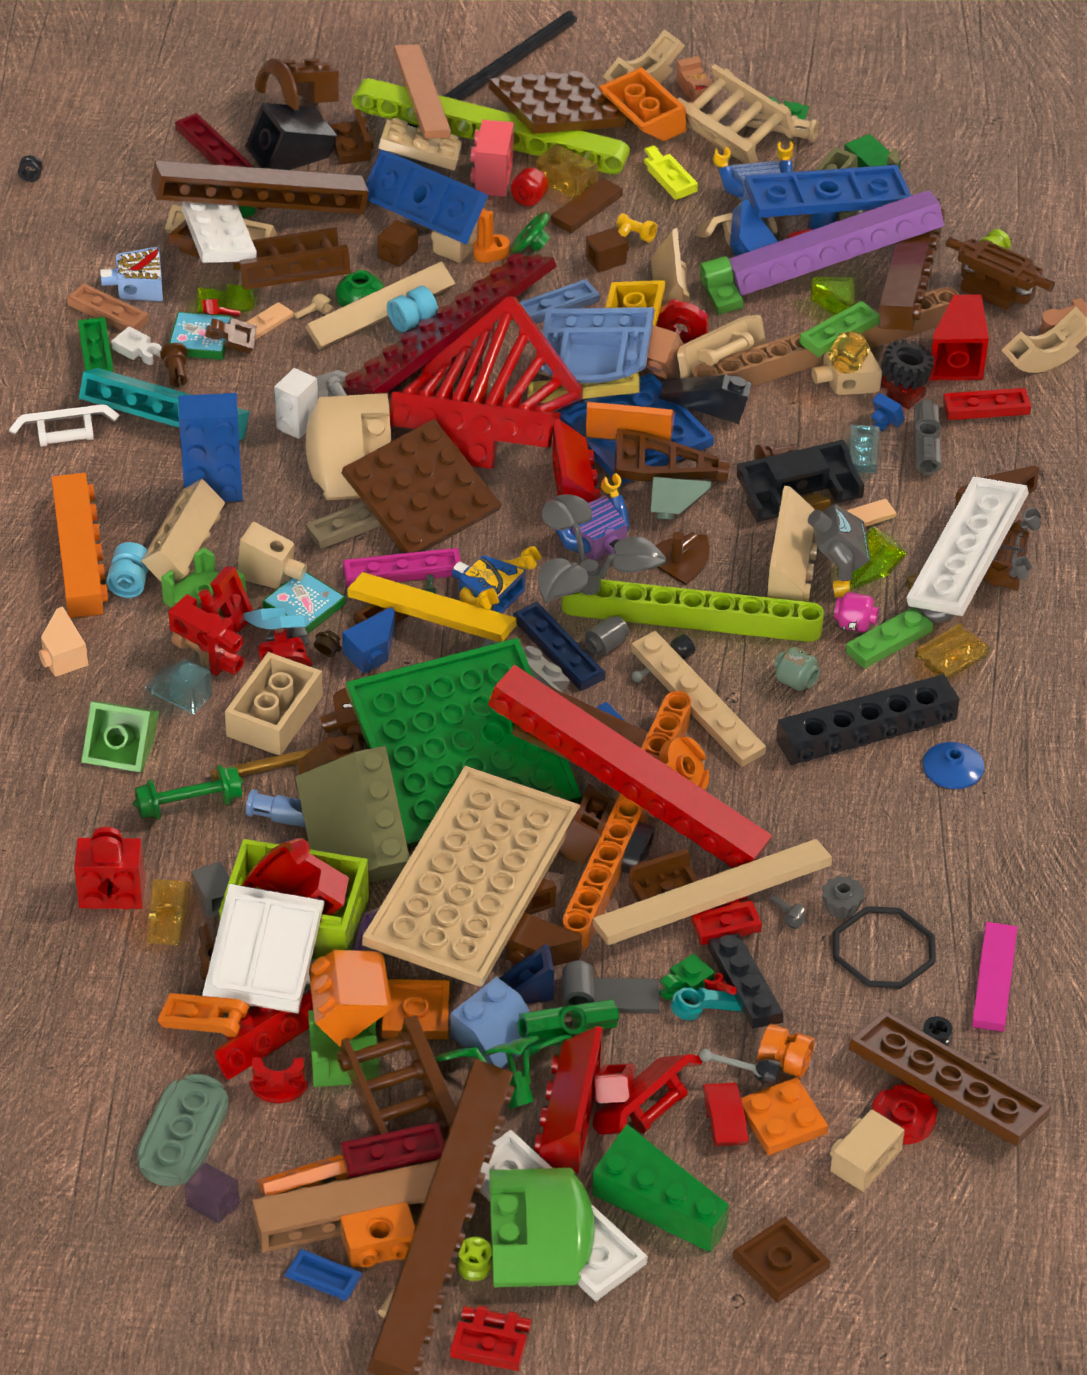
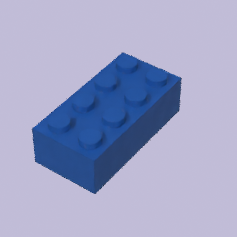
[178,393,243,502]

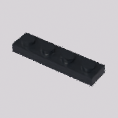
[708,933,784,1029]

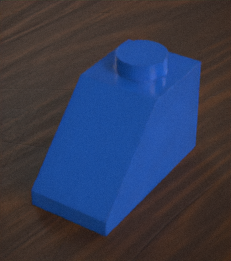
[730,199,778,257]
[342,607,395,674]

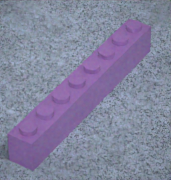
[729,190,944,296]

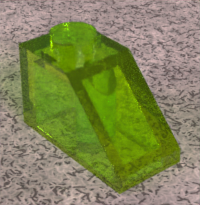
[836,526,908,589]

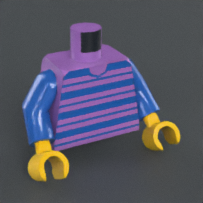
[555,473,630,560]

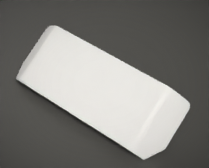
[9,404,120,447]

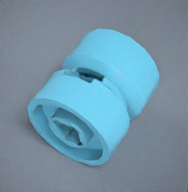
[386,285,438,333]
[106,542,149,598]

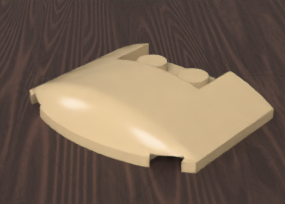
[306,393,391,500]

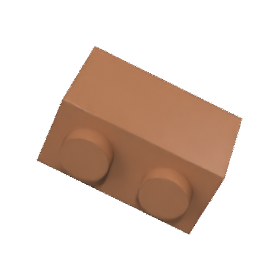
[646,325,683,381]

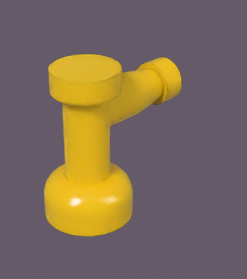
[616,213,658,243]

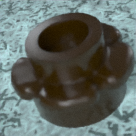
[313,630,342,657]

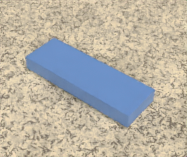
[520,279,600,324]

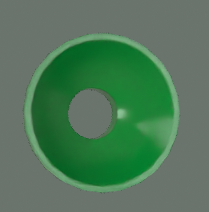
[336,270,384,307]

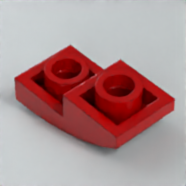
[703,1082,749,1147]

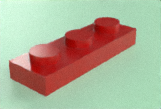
[943,388,1031,420]

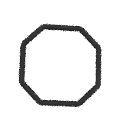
[833,906,936,988]

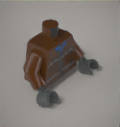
[982,507,1041,590]

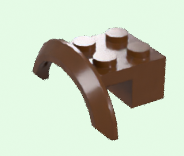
[254,58,339,110]

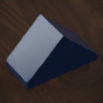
[499,944,554,1003]

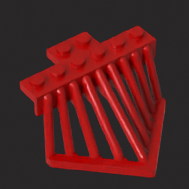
[389,297,583,469]

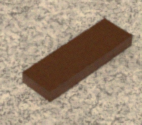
[551,178,623,233]

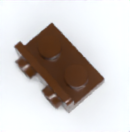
[329,109,374,165]

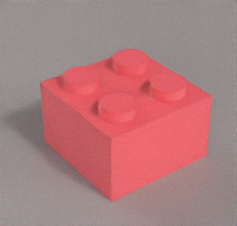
[471,120,514,197]

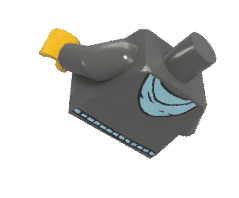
[808,505,871,598]

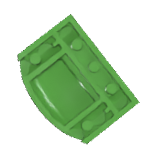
[489,1168,595,1287]

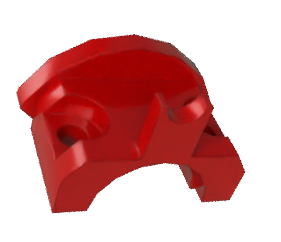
[258,628,313,667]
[249,1058,309,1104]

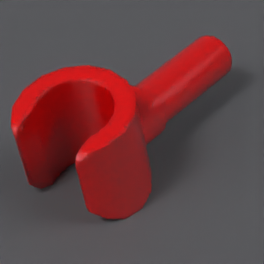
[202,299,240,317]
[704,972,737,995]

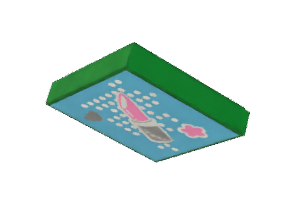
[169,312,232,360]
[262,572,346,635]

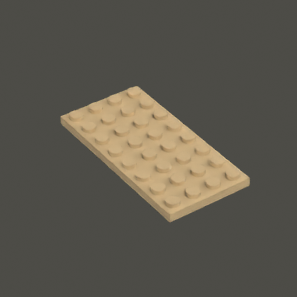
[362,766,580,987]

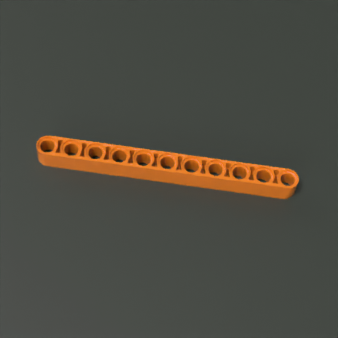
[562,691,691,950]

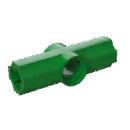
[517,999,619,1039]

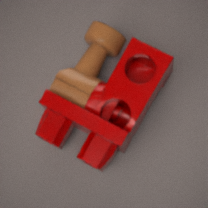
[168,594,245,676]

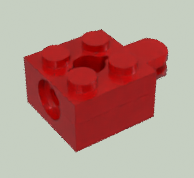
[74,826,145,910]

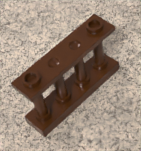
[233,227,351,290]
[337,1015,456,1170]

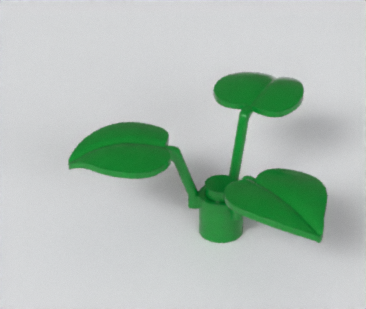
[435,1035,572,1109]

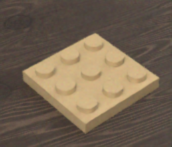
[378,118,462,171]

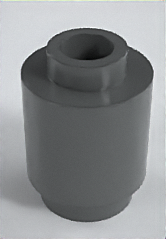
[585,616,629,657]

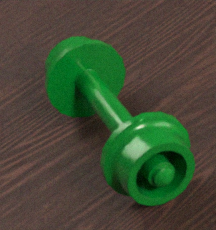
[132,765,244,820]

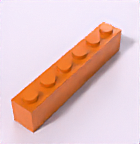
[52,473,108,618]

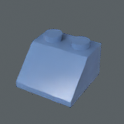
[450,977,540,1069]

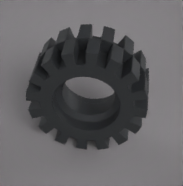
[880,339,934,389]

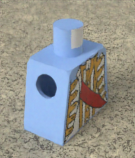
[101,247,163,301]

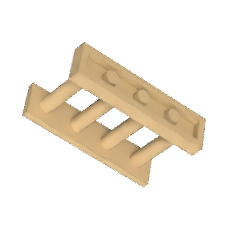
[677,64,793,164]

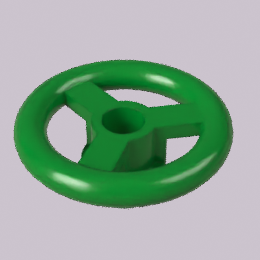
[511,211,550,254]

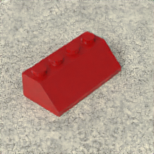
[534,1026,603,1174]

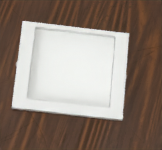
[202,884,324,1014]

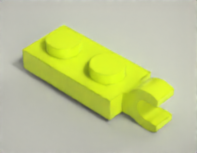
[644,145,698,200]

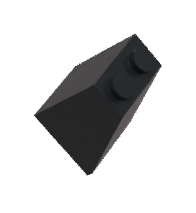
[245,102,337,170]

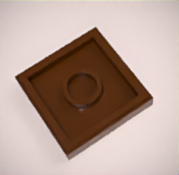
[732,1217,830,1303]

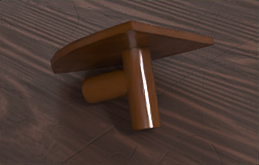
[655,532,710,585]

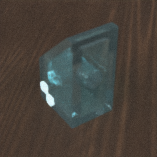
[145,659,212,714]

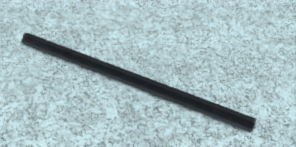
[407,11,577,128]

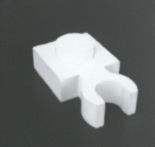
[111,326,162,365]

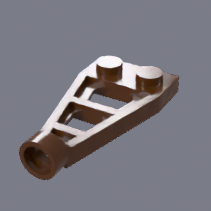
[614,429,730,483]

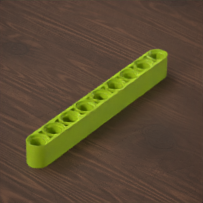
[561,579,824,642]

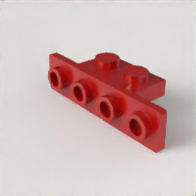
[214,989,313,1080]

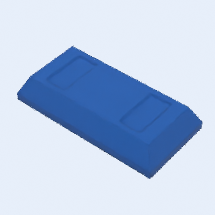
[285,1249,362,1301]

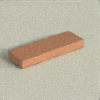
[67,283,149,331]

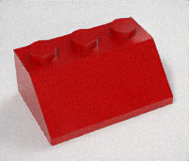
[552,419,601,503]

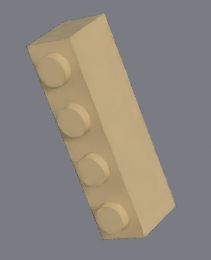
[141,479,225,581]

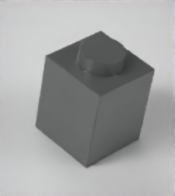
[191,861,230,918]

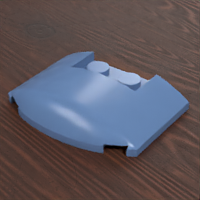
[540,307,655,384]

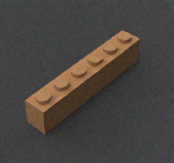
[252,1159,439,1253]

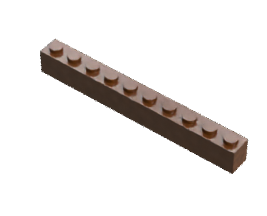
[366,1058,515,1375]

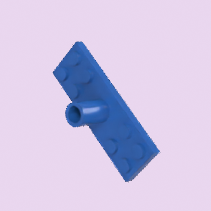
[366,149,489,245]
[744,165,912,230]

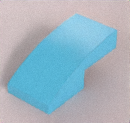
[243,608,305,629]

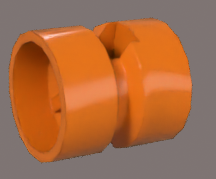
[757,1024,815,1078]

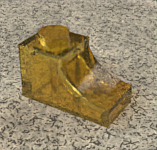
[147,879,190,946]

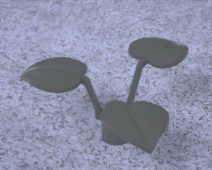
[538,494,666,603]

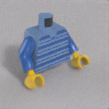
[713,141,793,205]

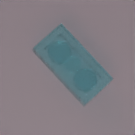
[849,425,879,473]

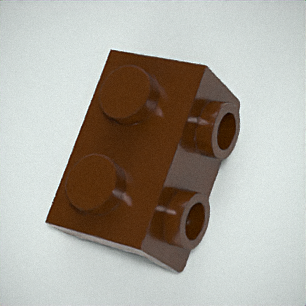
[629,849,699,902]

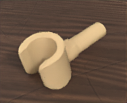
[294,294,333,320]

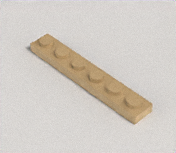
[631,631,766,768]

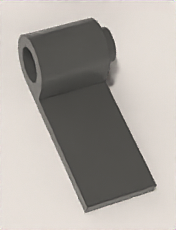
[562,960,659,1013]

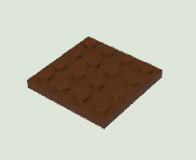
[488,71,627,134]
[341,419,502,554]

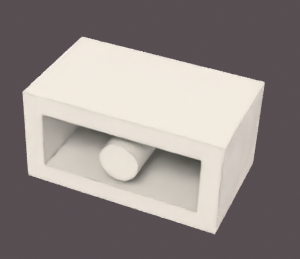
[274,368,318,439]

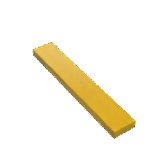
[347,572,517,642]

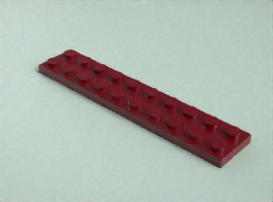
[342,254,557,395]

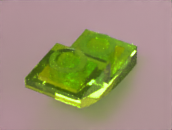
[196,283,255,315]

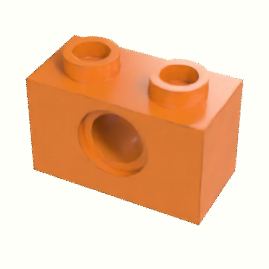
[340,1202,415,1268]

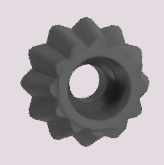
[822,876,865,920]

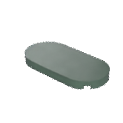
[137,1074,229,1186]

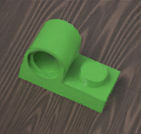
[699,256,744,315]

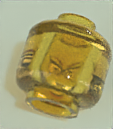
[828,331,870,374]

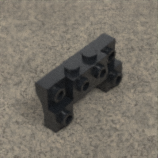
[736,440,865,522]

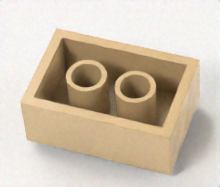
[225,652,323,755]

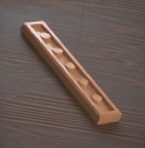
[393,44,451,139]

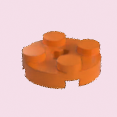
[659,736,710,790]

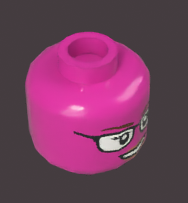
[834,592,879,633]

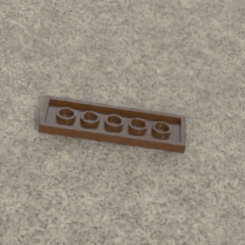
[848,1010,1052,1146]

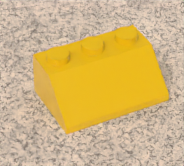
[605,280,666,326]

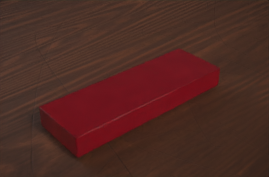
[340,1122,444,1178]

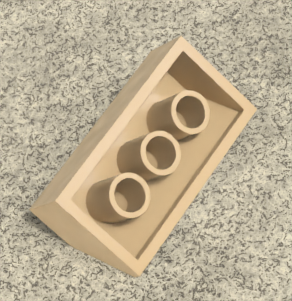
[767,486,817,601]

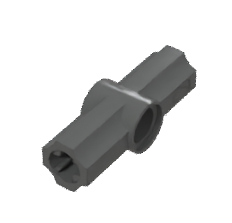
[913,399,941,475]

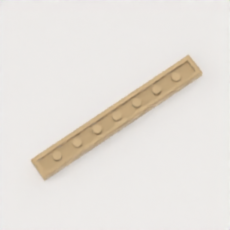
[593,839,832,945]

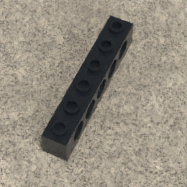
[776,674,960,765]

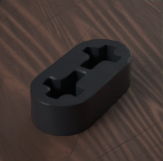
[621,822,655,873]

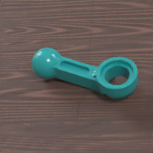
[670,987,742,1021]

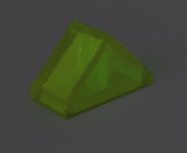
[810,276,855,316]

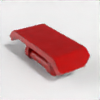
[593,1054,703,1135]

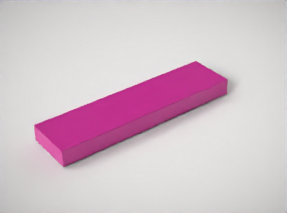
[343,548,461,588]
[972,922,1018,1032]

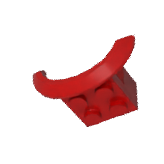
[241,838,349,922]

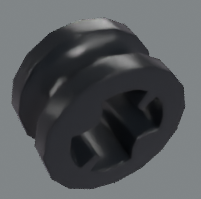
[18,155,43,182]
[923,1016,953,1046]

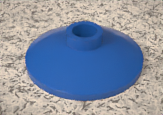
[923,742,984,789]

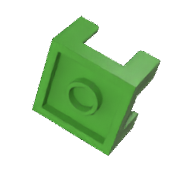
[161,547,246,617]
[308,1010,379,1087]

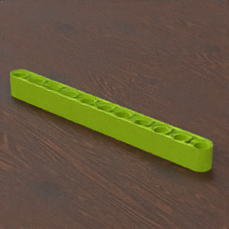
[352,78,630,175]

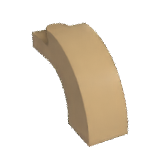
[603,29,685,83]
[1001,307,1087,373]

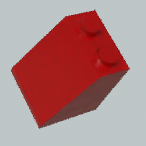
[928,295,989,381]

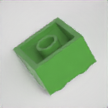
[81,701,159,772]

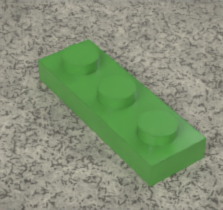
[799,301,880,357]
[845,607,933,669]

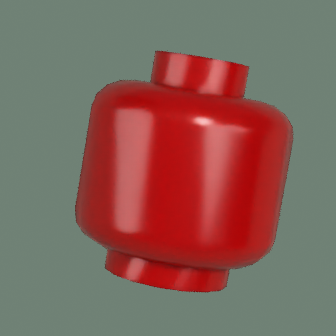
[510,167,549,206]

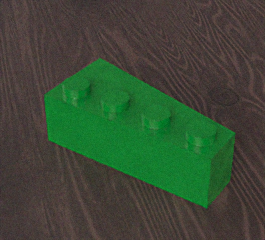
[592,1124,729,1253]

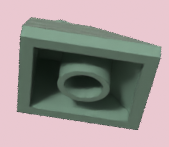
[651,477,712,520]

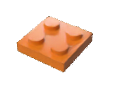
[382,979,450,1040]
[741,1077,828,1156]

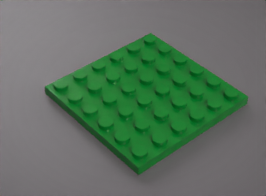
[345,638,582,848]

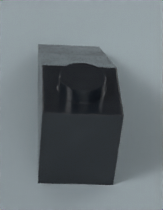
[659,374,752,424]

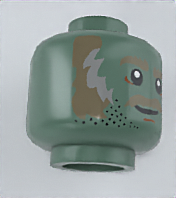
[774,647,820,691]

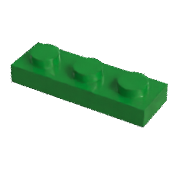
[78,317,114,372]

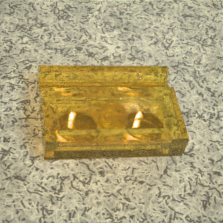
[915,623,989,679]

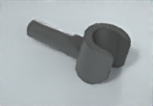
[266,627,309,646]
[770,894,805,929]

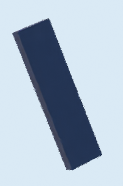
[513,602,605,691]

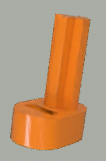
[473,208,510,263]

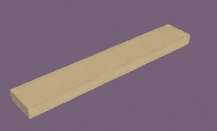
[305,261,456,350]

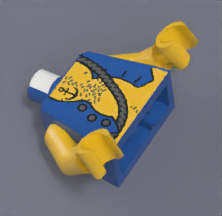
[452,546,542,613]

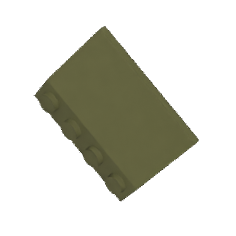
[295,746,410,883]

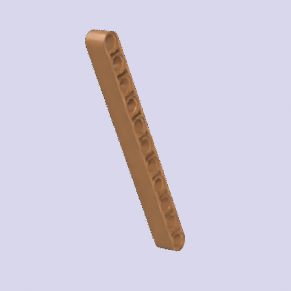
[693,287,959,387]

